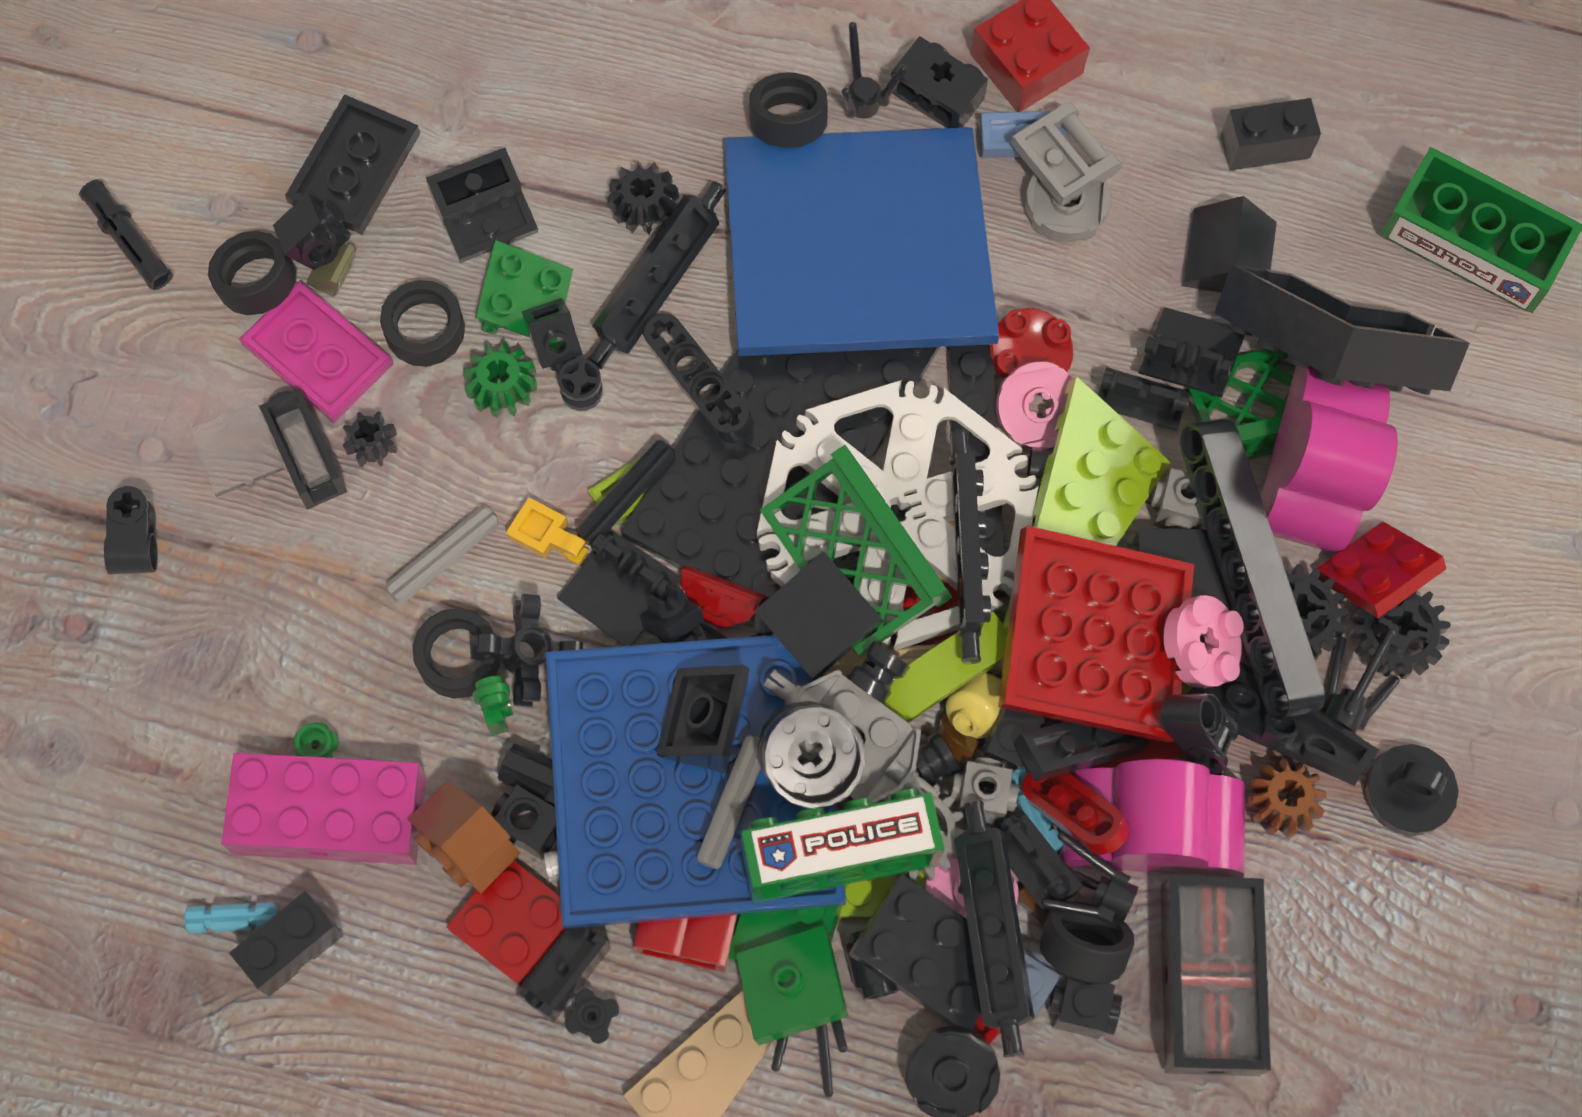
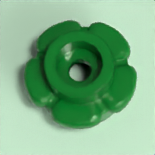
[293,722,339,758]

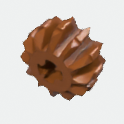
[1246,759,1327,838]

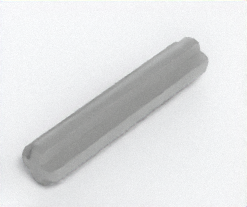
[385,506,499,604]
[697,735,761,869]

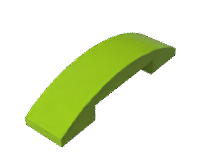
[884,612,1007,723]

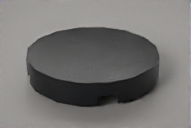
[905,1025,1000,1117]

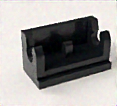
[516,927,611,1024]

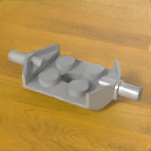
[763,670,940,804]

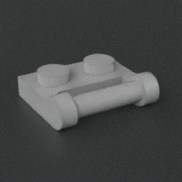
[1011,102,1122,206]

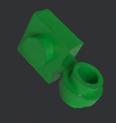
[472,676,513,736]

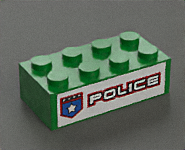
[1380,146,1582,313]
[741,789,945,904]

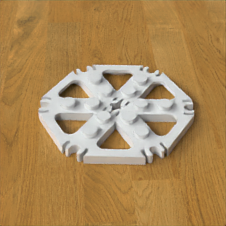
[757,380,1038,651]

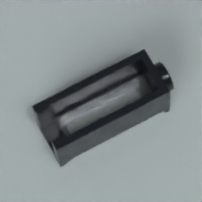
[259,388,347,510]

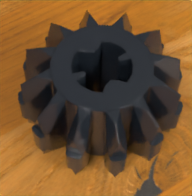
[607,160,679,235]

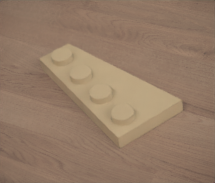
[623,990,774,1117]

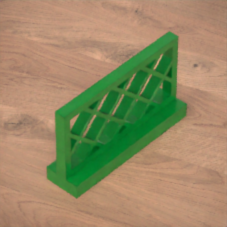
[1184,349,1293,460]
[760,444,952,657]

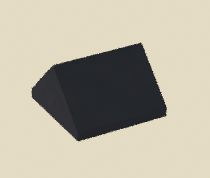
[1182,196,1277,293]
[657,665,750,773]

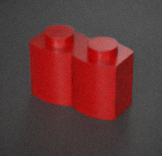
[633,914,737,972]

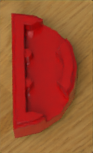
[681,566,767,628]

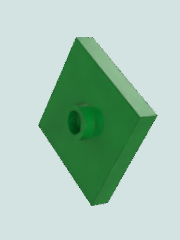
[736,925,849,1046]

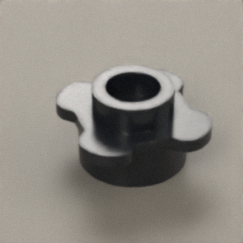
[565,989,619,1044]

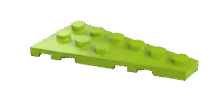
[1002,376,1171,633]

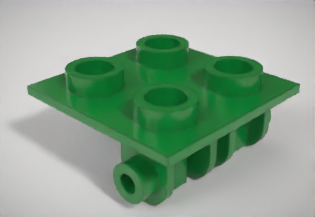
[475,240,573,345]

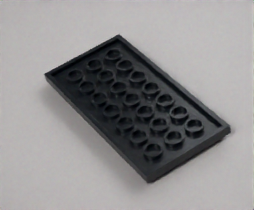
[621,347,940,601]

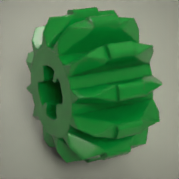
[463,342,537,418]

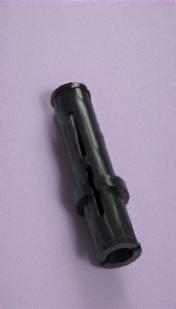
[79,179,173,290]

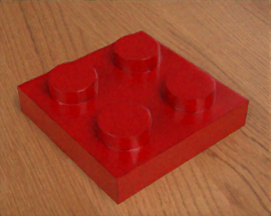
[1317,521,1446,618]
[446,861,567,987]

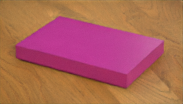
[239,281,394,424]

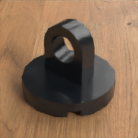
[1364,744,1459,836]

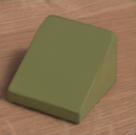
[307,245,356,297]

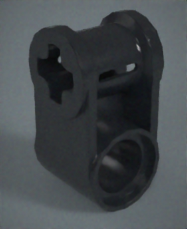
[104,486,158,575]
[1160,694,1240,773]

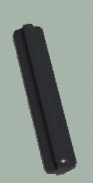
[576,439,675,546]

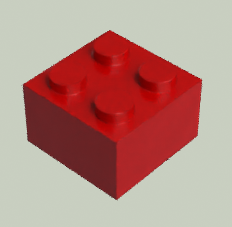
[970,0,1090,112]

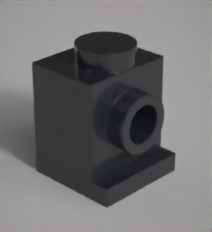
[522,298,583,371]

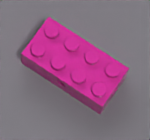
[221,753,426,865]

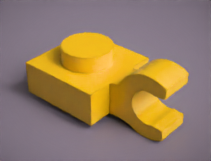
[506,497,589,566]

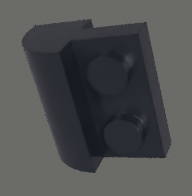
[426,147,538,263]

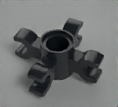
[470,594,583,707]

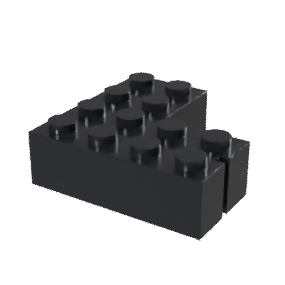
[1214,265,1470,395]

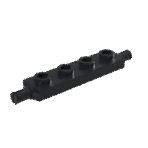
[587,181,726,370]
[949,430,991,664]
[955,801,1035,1058]

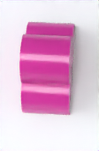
[1261,365,1398,553]
[1059,759,1245,878]

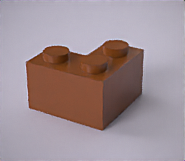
[407,780,521,893]

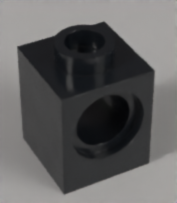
[491,785,557,861]

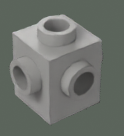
[1151,468,1204,529]
[951,758,1019,827]

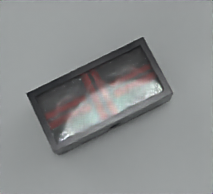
[1160,876,1271,1076]

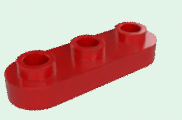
[1022,772,1129,854]

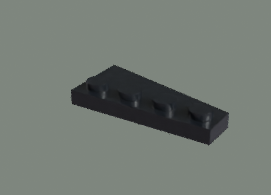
[1187,661,1379,786]

